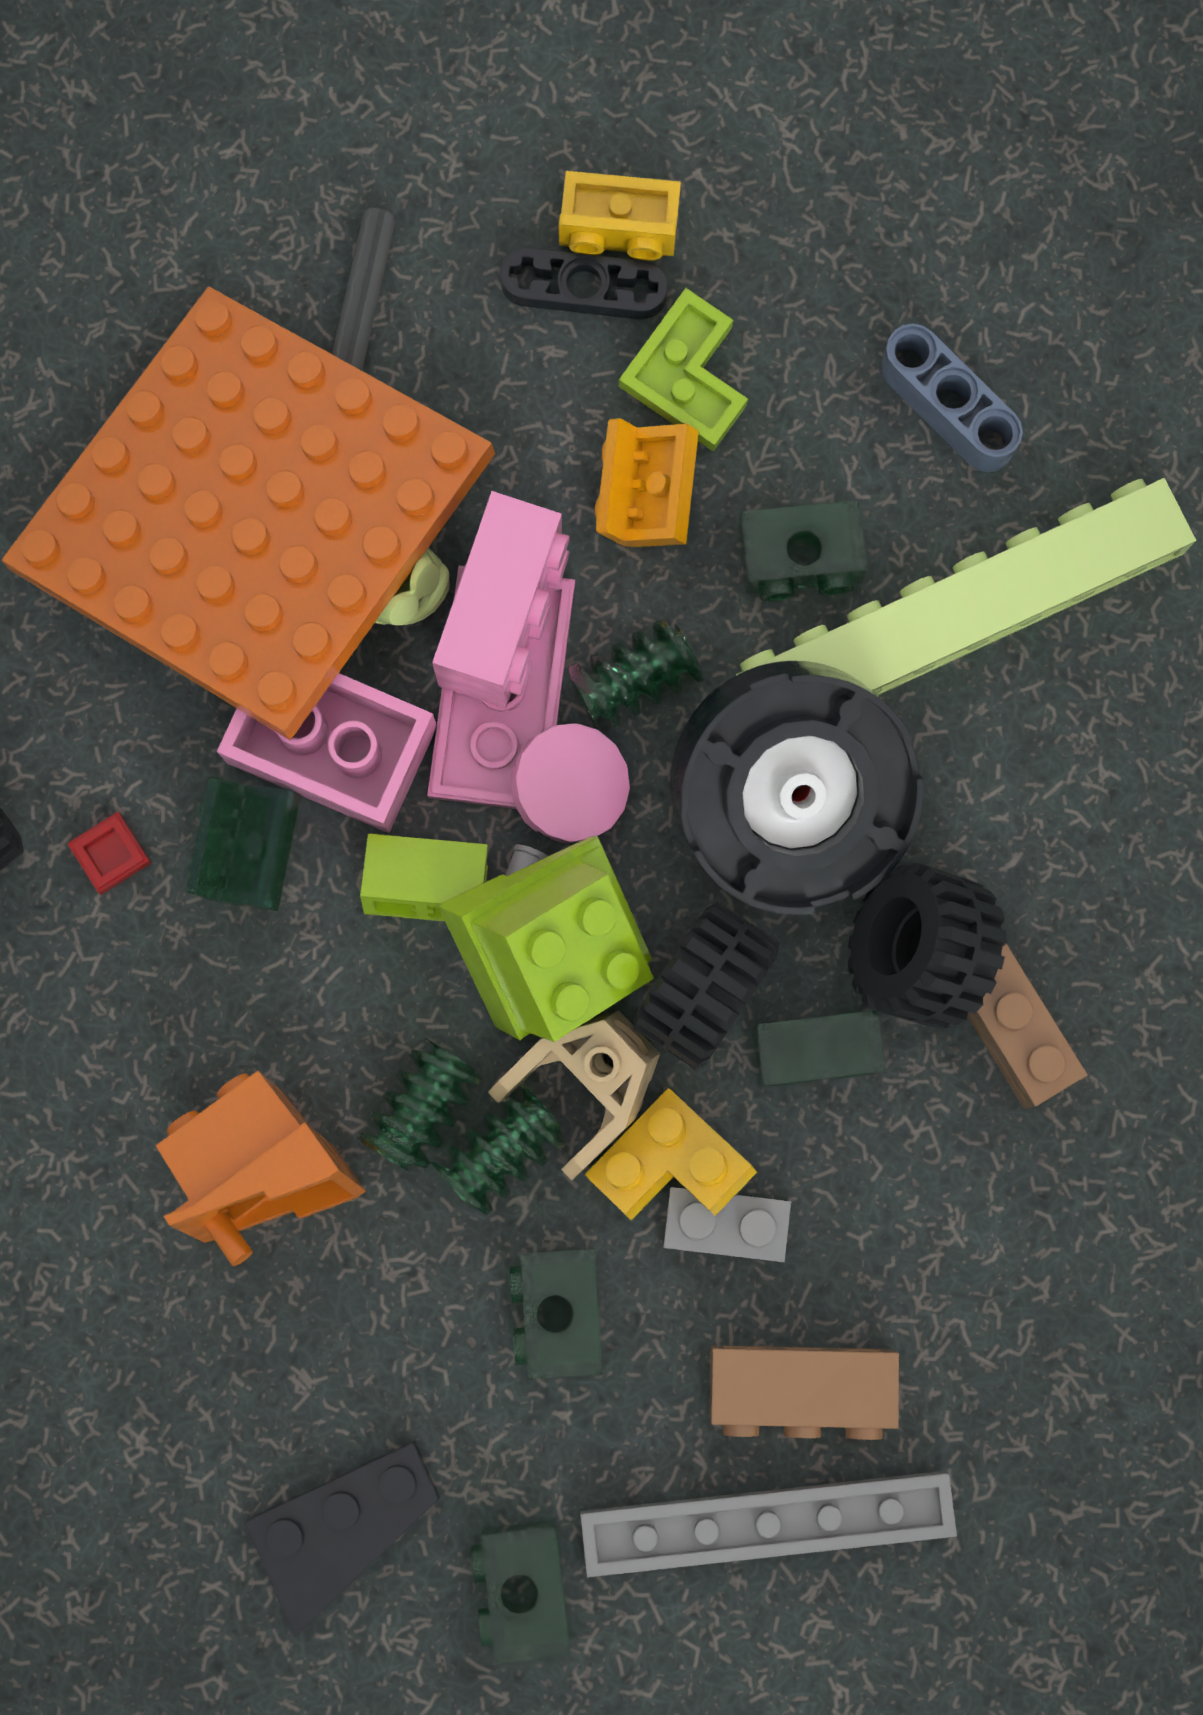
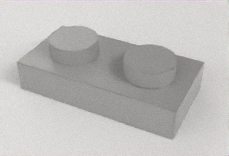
[663,1187,791,1262]

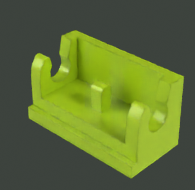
[360,834,488,921]

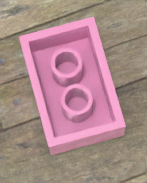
[432,491,570,708]
[217,673,437,833]

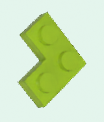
[619,288,748,452]

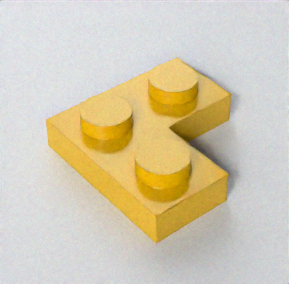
[585,1088,757,1220]

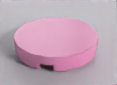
[510,723,630,843]

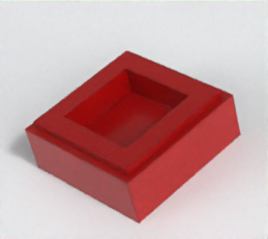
[67,812,152,895]

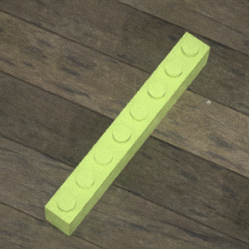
[736,478,1196,696]

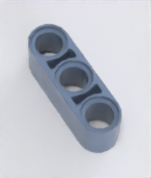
[880,323,1023,472]

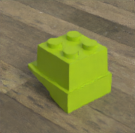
[438,836,654,1042]

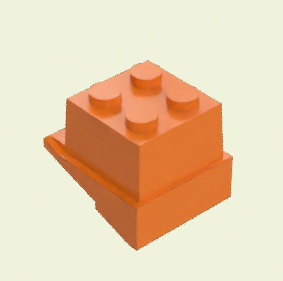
[155,1071,366,1266]

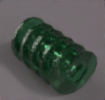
[569,620,704,730]
[356,1037,483,1173]
[431,1082,566,1215]

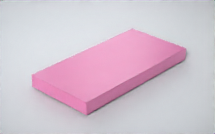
[427,565,575,809]

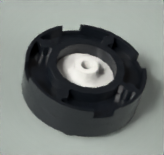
[670,661,924,914]

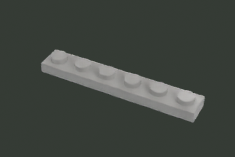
[580,1471,957,1577]

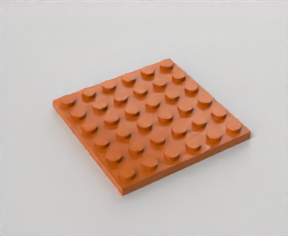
[2,286,495,740]

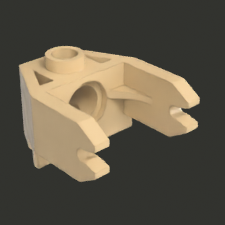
[488,1010,660,1180]

